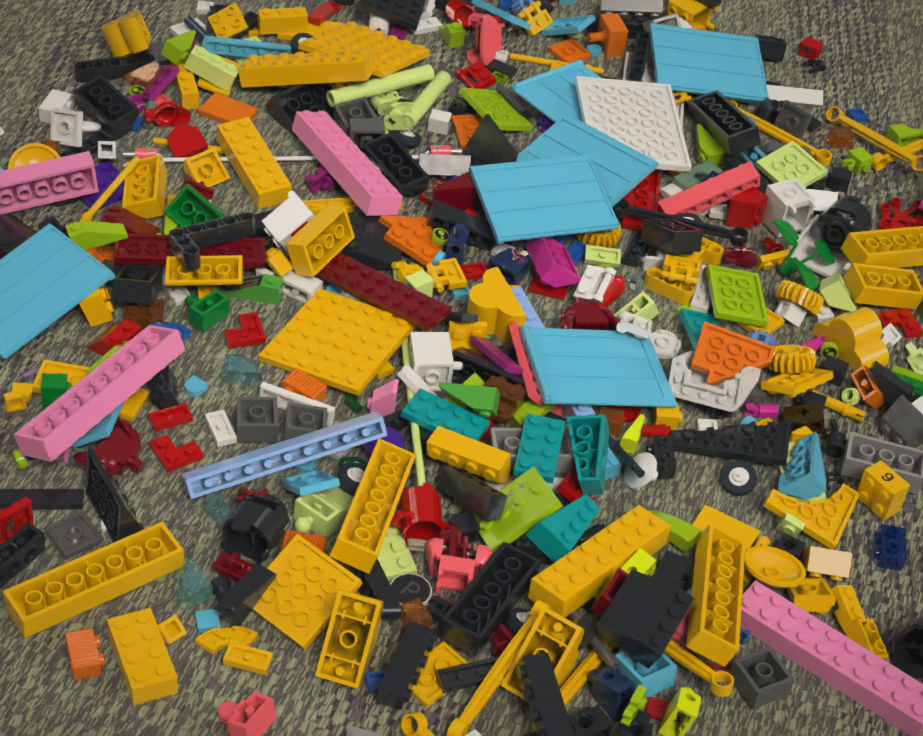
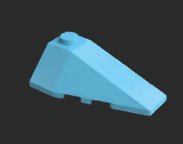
[778,432,826,499]

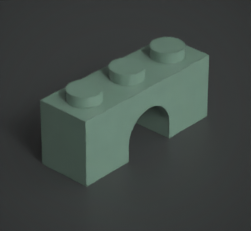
[672,161,723,191]

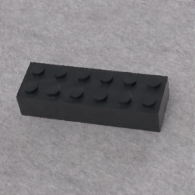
[688,90,761,156]
[438,541,541,657]

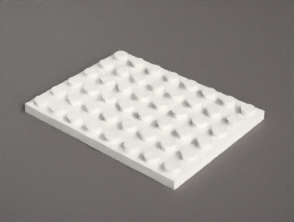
[575,76,692,172]

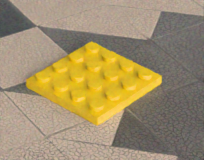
[252,534,363,650]

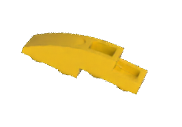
[832,585,889,659]

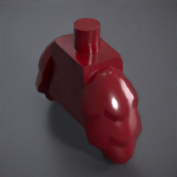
[559,297,619,331]
[74,416,145,475]

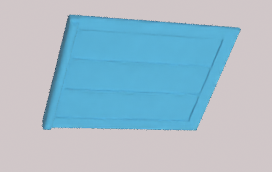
[649,23,769,102]
[511,60,601,123]
[517,114,659,207]
[469,154,619,244]
[0,224,116,360]
[520,325,678,407]

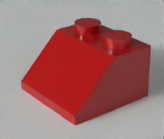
[724,186,768,229]
[87,319,142,356]

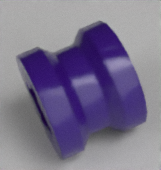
[538,115,555,133]

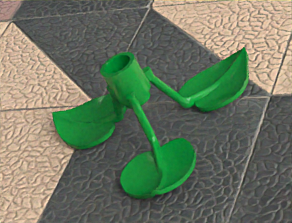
[772,220,836,291]

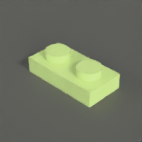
[584,245,621,268]

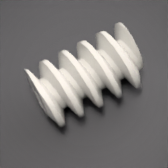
[369,13,389,35]

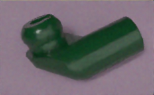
[345,392,363,414]
[338,456,368,468]

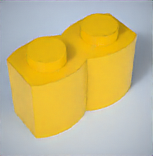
[265,247,293,277]

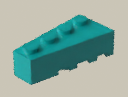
[566,415,610,495]
[525,494,601,563]

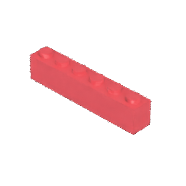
[658,161,760,216]

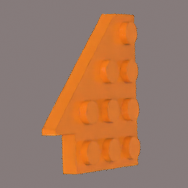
[378,215,447,266]
[690,321,775,386]

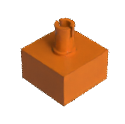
[587,13,628,58]

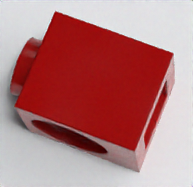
[798,36,824,60]

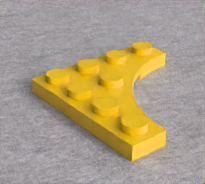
[763,483,859,550]

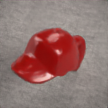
[445,0,476,31]
[144,102,191,127]

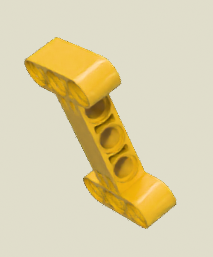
[644,237,724,305]

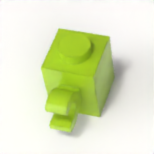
[841,147,873,174]

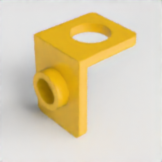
[673,91,692,106]

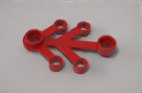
[878,197,923,230]

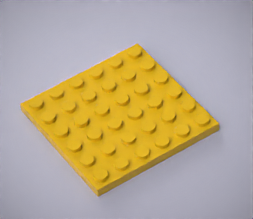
[298,22,430,78]
[258,288,416,396]

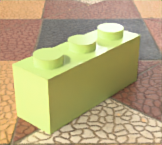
[184,45,238,92]

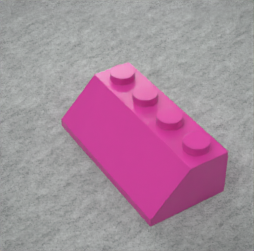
[526,237,581,288]

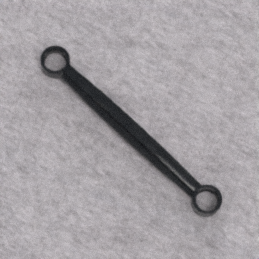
[612,199,748,247]

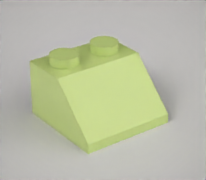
[818,271,857,312]

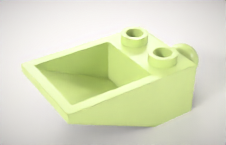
[293,487,353,537]

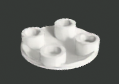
[624,452,658,491]

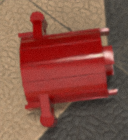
[390,483,452,542]

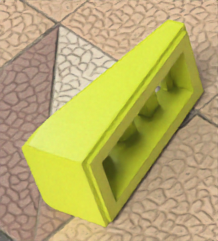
[620,414,645,454]

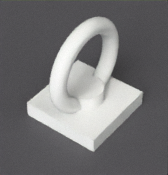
[50,107,101,147]

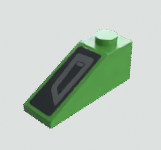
[224,274,284,305]
[438,382,500,418]

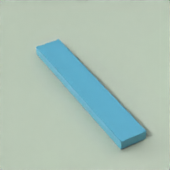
[201,35,291,58]

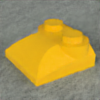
[183,148,230,188]
[786,578,836,614]

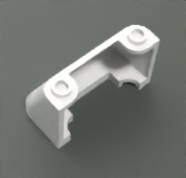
[669,351,761,412]

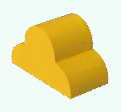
[101,9,152,57]
[466,267,526,343]
[812,307,889,371]
[315,589,383,689]
[500,606,584,702]

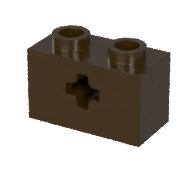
[783,403,825,435]

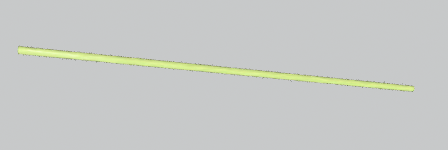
[392,269,426,486]

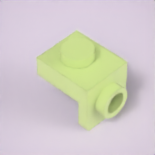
[776,513,805,538]

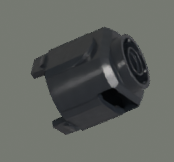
[817,195,872,252]
[220,494,290,565]
[892,616,923,679]

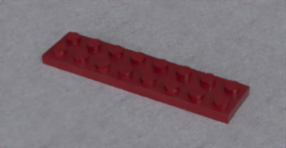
[114,234,265,268]
[315,252,451,332]

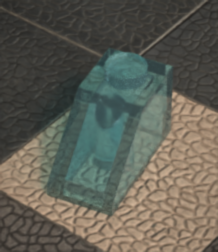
[223,354,263,387]
[177,556,212,609]

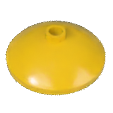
[8,143,60,169]
[744,546,806,588]

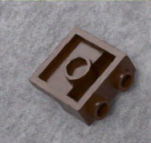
[124,299,164,330]
[483,375,526,425]

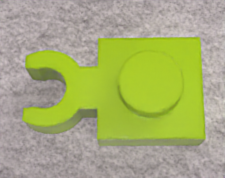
[620,685,648,727]

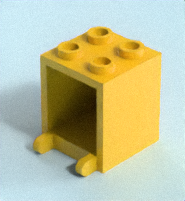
[665,0,719,29]

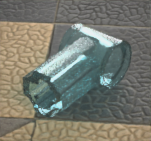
[205,492,233,528]

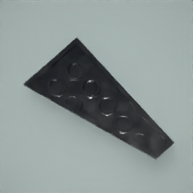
[670,420,792,466]

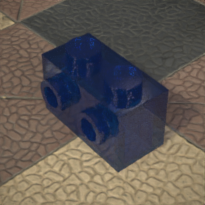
[873,524,907,571]

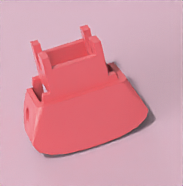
[467,13,505,66]
[424,538,493,594]

